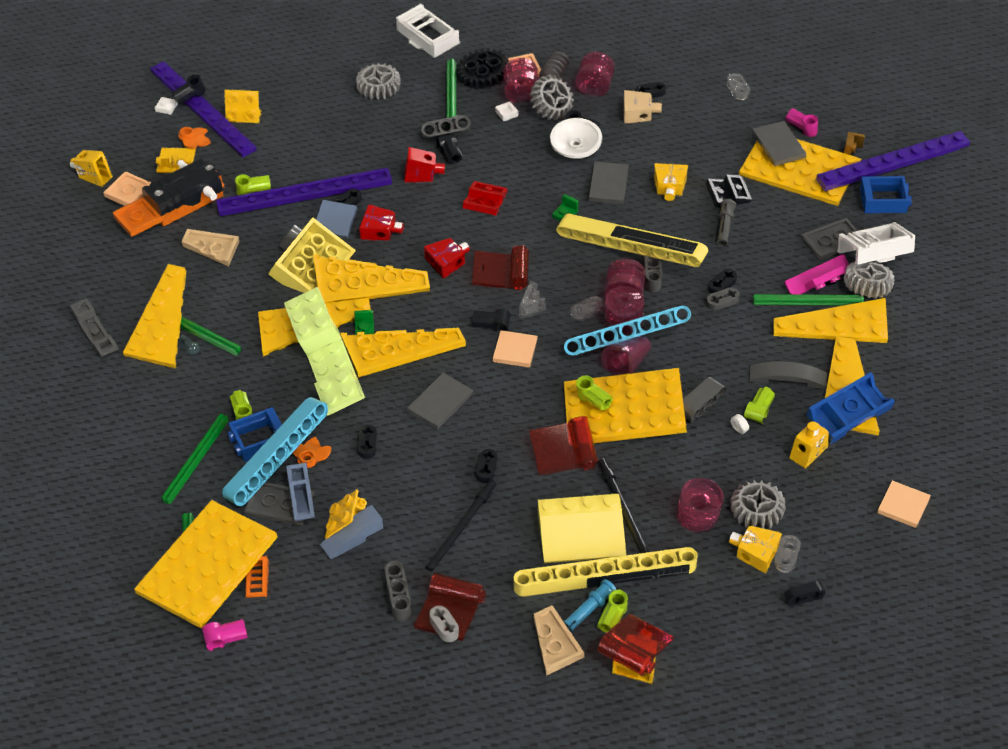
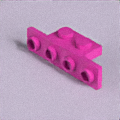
[784,254,849,294]

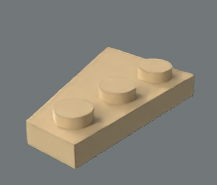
[182,229,239,267]
[534,606,584,676]

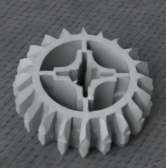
[356,63,401,100]
[530,75,574,120]
[844,261,894,298]
[730,480,786,529]

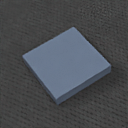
[316,200,357,239]

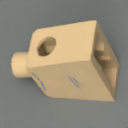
[624,90,662,123]

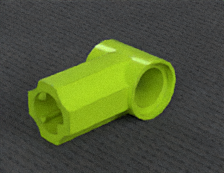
[235,174,271,195]
[576,375,613,411]
[744,387,775,424]
[230,390,253,420]
[597,590,628,634]

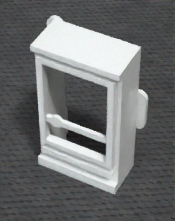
[396,4,460,58]
[837,222,915,265]

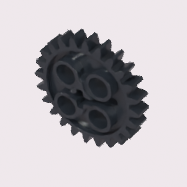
[456,48,510,89]

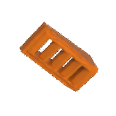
[246,556,269,598]

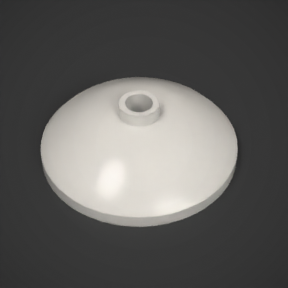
[550,118,602,158]

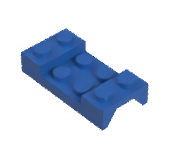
[806,372,895,444]

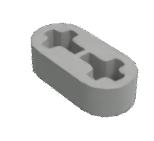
[430,606,459,642]

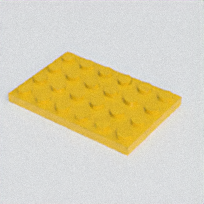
[739,139,861,206]
[564,368,687,445]
[134,500,278,629]

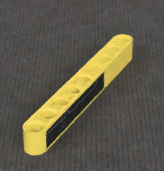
[556,214,708,267]
[514,547,697,596]

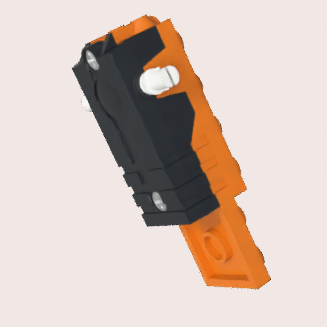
[112,159,224,237]

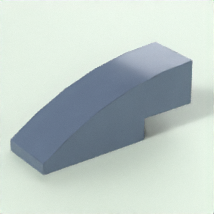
[286,463,315,521]
[320,505,383,560]

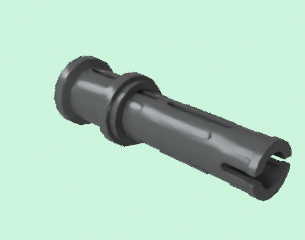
[717,199,736,247]

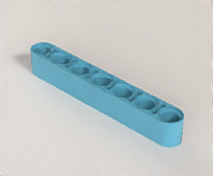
[564,306,691,355]
[222,397,328,506]

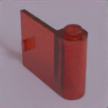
[472,246,529,290]
[529,416,598,476]
[414,573,486,641]
[598,614,674,676]

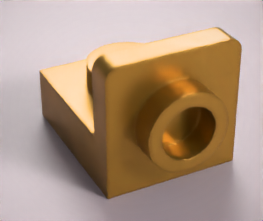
[844,132,865,155]

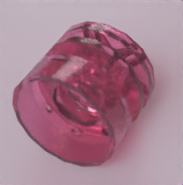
[575,51,615,96]
[503,58,539,102]
[605,259,646,307]
[604,286,644,335]
[676,478,724,532]

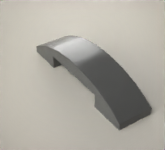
[70,298,119,357]
[749,361,827,389]

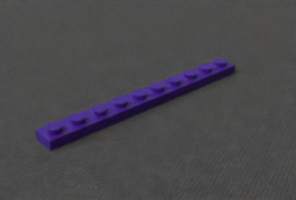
[150,61,256,158]
[816,131,970,191]
[216,168,392,216]

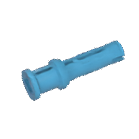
[563,579,616,632]

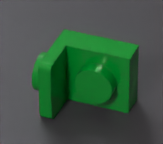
[552,194,579,222]
[354,310,374,335]

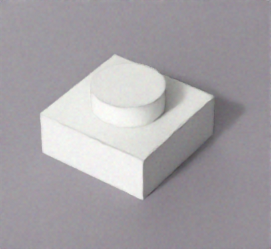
[155,97,177,114]
[495,101,518,122]

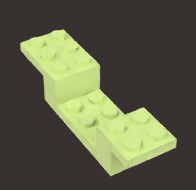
[284,287,365,416]

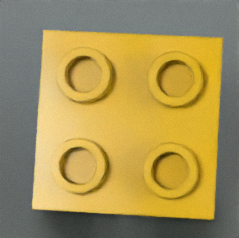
[224,90,261,123]
[156,148,196,173]
[325,490,367,539]

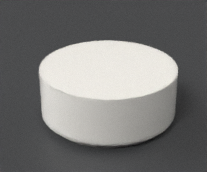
[731,414,749,434]

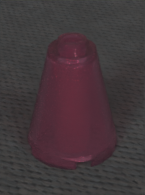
[601,336,651,376]

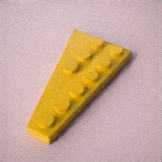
[313,254,430,303]
[123,264,186,369]
[258,298,371,356]
[773,298,888,343]
[340,328,466,378]
[825,336,879,435]

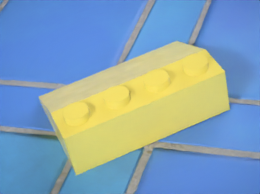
[268,218,356,293]
[538,494,626,563]

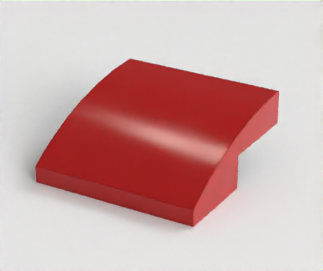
[463,181,508,215]

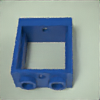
[860,176,911,213]
[227,407,282,462]

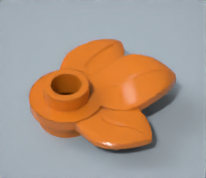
[178,127,211,149]
[292,437,331,468]

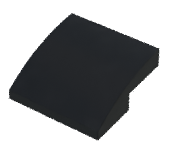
[706,174,752,208]

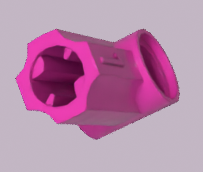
[786,108,818,137]
[202,619,248,651]

